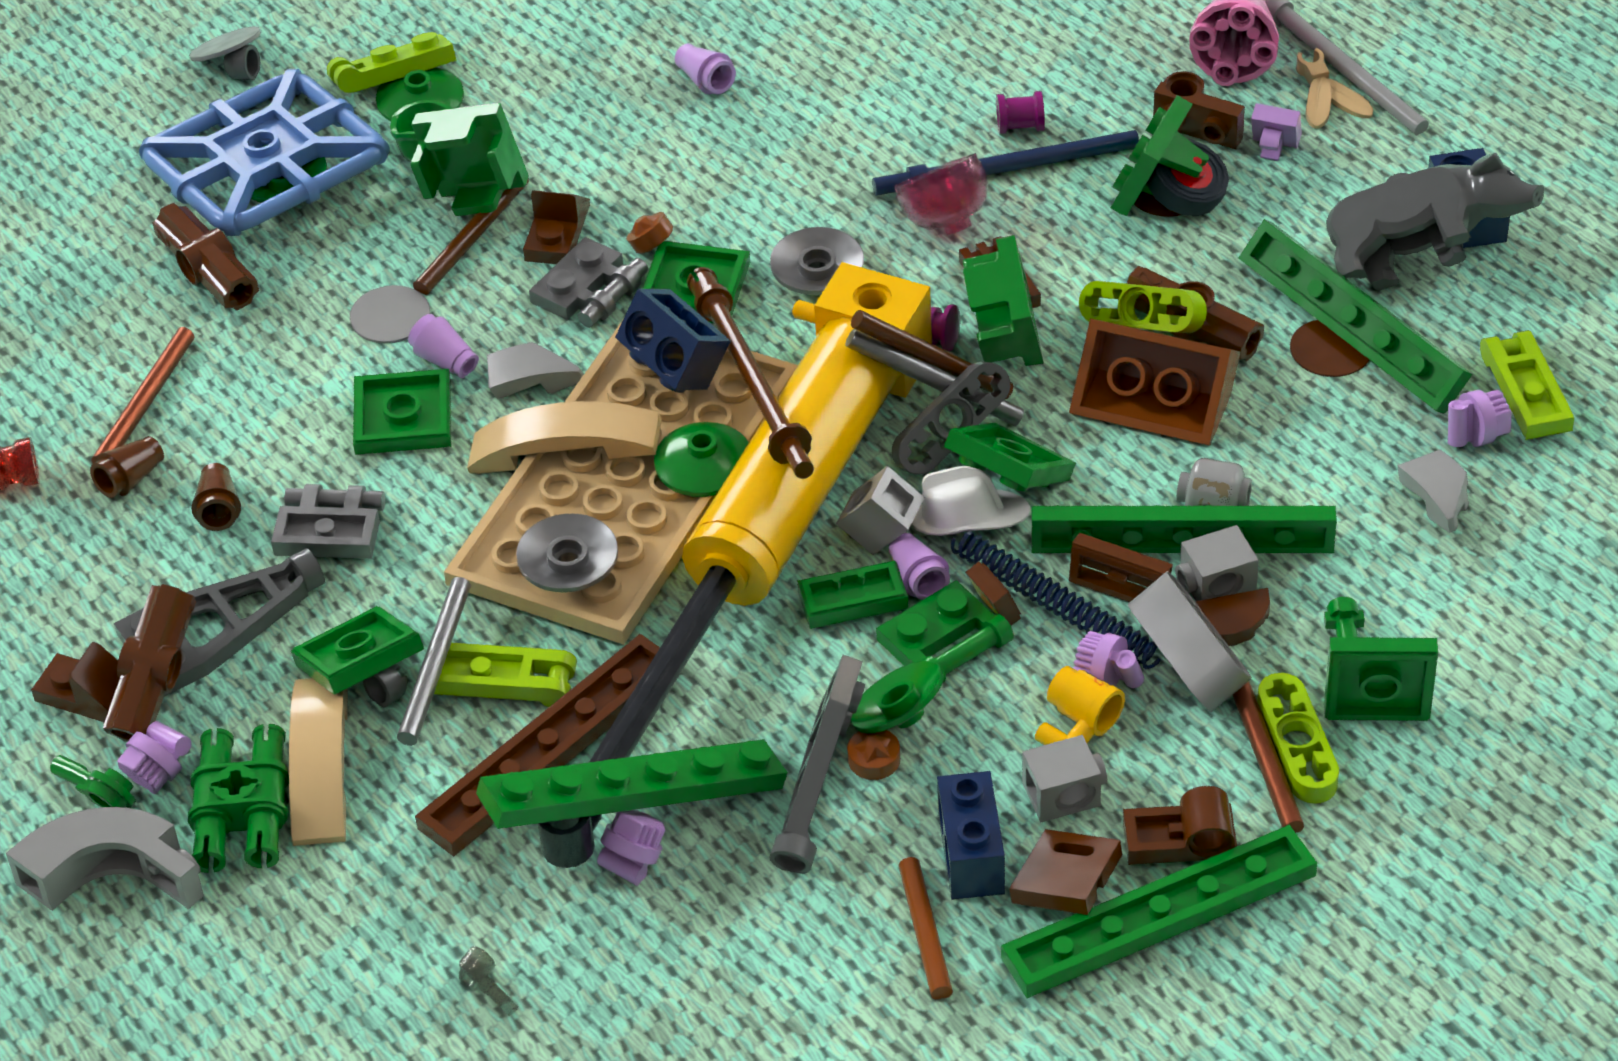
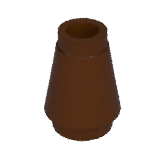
[90,436,164,498]
[191,463,241,531]

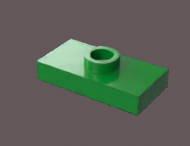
[797,560,908,629]

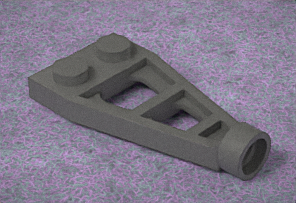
[113,548,325,697]
[770,655,866,874]

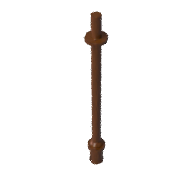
[687,267,814,479]

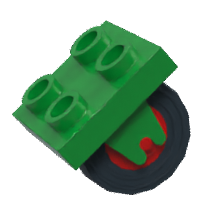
[1110,95,1229,216]

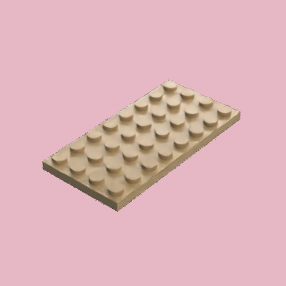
[444,320,798,645]

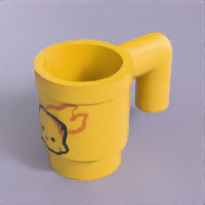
[1035,666,1125,745]

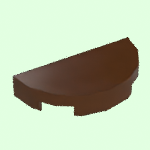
[1195,588,1270,646]

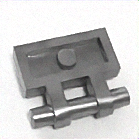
[529,237,648,328]
[271,484,385,559]

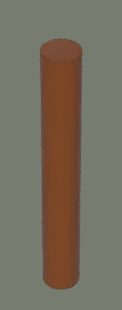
[898,857,953,1000]

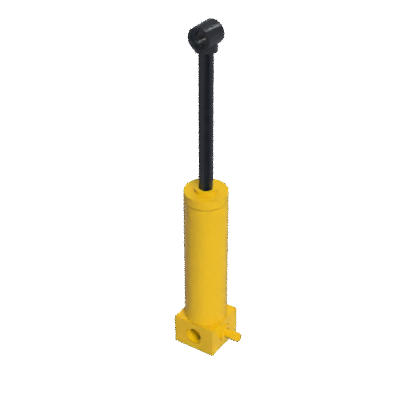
[538,262,932,868]

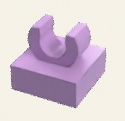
[1251,103,1302,161]

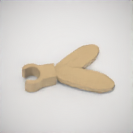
[1296,48,1373,129]

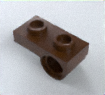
[1153,71,1245,150]
[1123,786,1237,865]

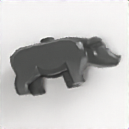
[1326,153,1544,291]

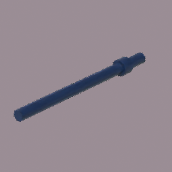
[872,130,1139,196]

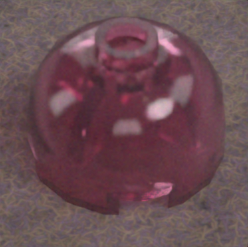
[894,153,988,236]

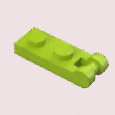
[326,32,457,93]
[1480,330,1575,440]
[434,643,577,707]

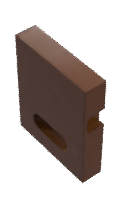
[1009,829,1123,915]

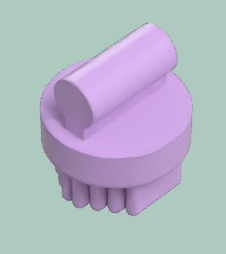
[1448,390,1512,447]
[1073,631,1144,688]
[117,721,191,794]
[597,810,665,886]

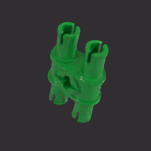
[188,724,289,873]

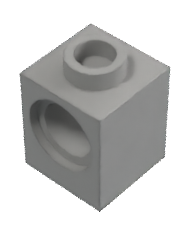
[836,466,925,555]
[1175,525,1259,601]
[1022,735,1107,823]

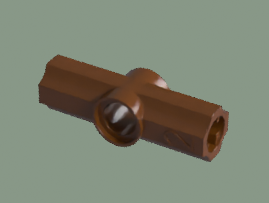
[152,203,259,311]
[1126,266,1264,361]
[103,584,196,741]

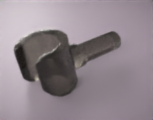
[459,946,518,1016]

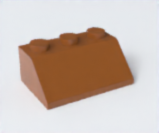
[1069,318,1241,446]

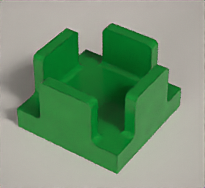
[410,103,529,216]
[962,235,1044,366]

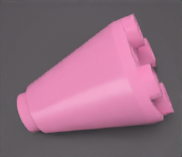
[1189,0,1279,86]

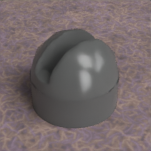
[223,45,260,80]
[363,664,408,708]

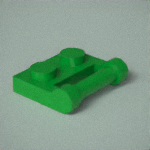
[876,580,1014,683]

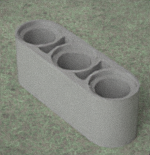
[1128,571,1252,712]

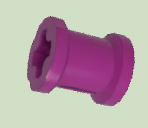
[996,91,1045,134]

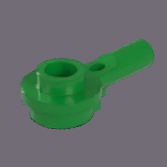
[50,755,136,808]

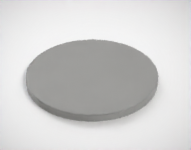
[189,26,261,61]
[350,285,430,343]

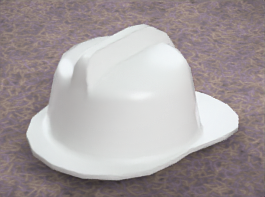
[912,466,1030,536]

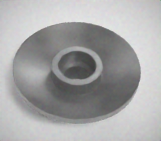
[770,227,864,295]
[516,513,618,593]

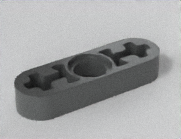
[892,361,1010,474]

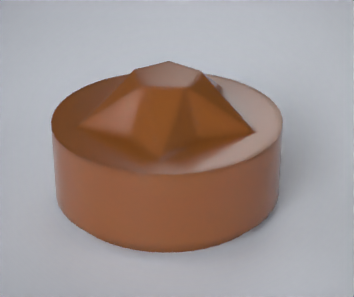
[626,212,673,254]
[847,730,901,780]

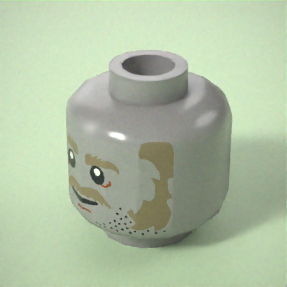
[1176,458,1252,506]

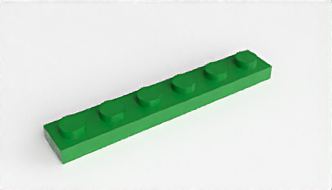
[1238,219,1473,414]
[1031,505,1337,553]
[476,739,788,829]
[1001,825,1317,998]

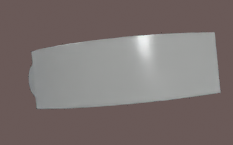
[6,807,204,911]

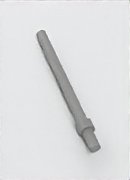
[1265,0,1429,136]

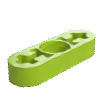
[1079,281,1207,333]
[1257,673,1339,804]

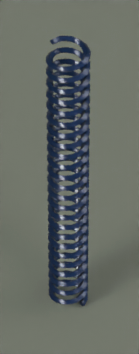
[951,531,1161,670]

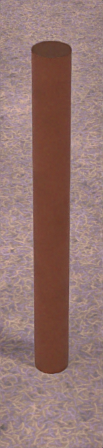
[91,327,195,464]
[1233,681,1304,833]

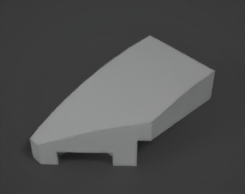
[487,342,584,399]
[1397,450,1469,533]

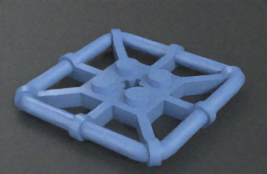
[139,69,390,236]

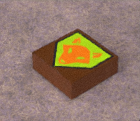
[965,561,1021,626]

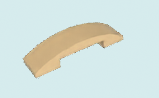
[467,401,662,474]
[289,678,348,846]

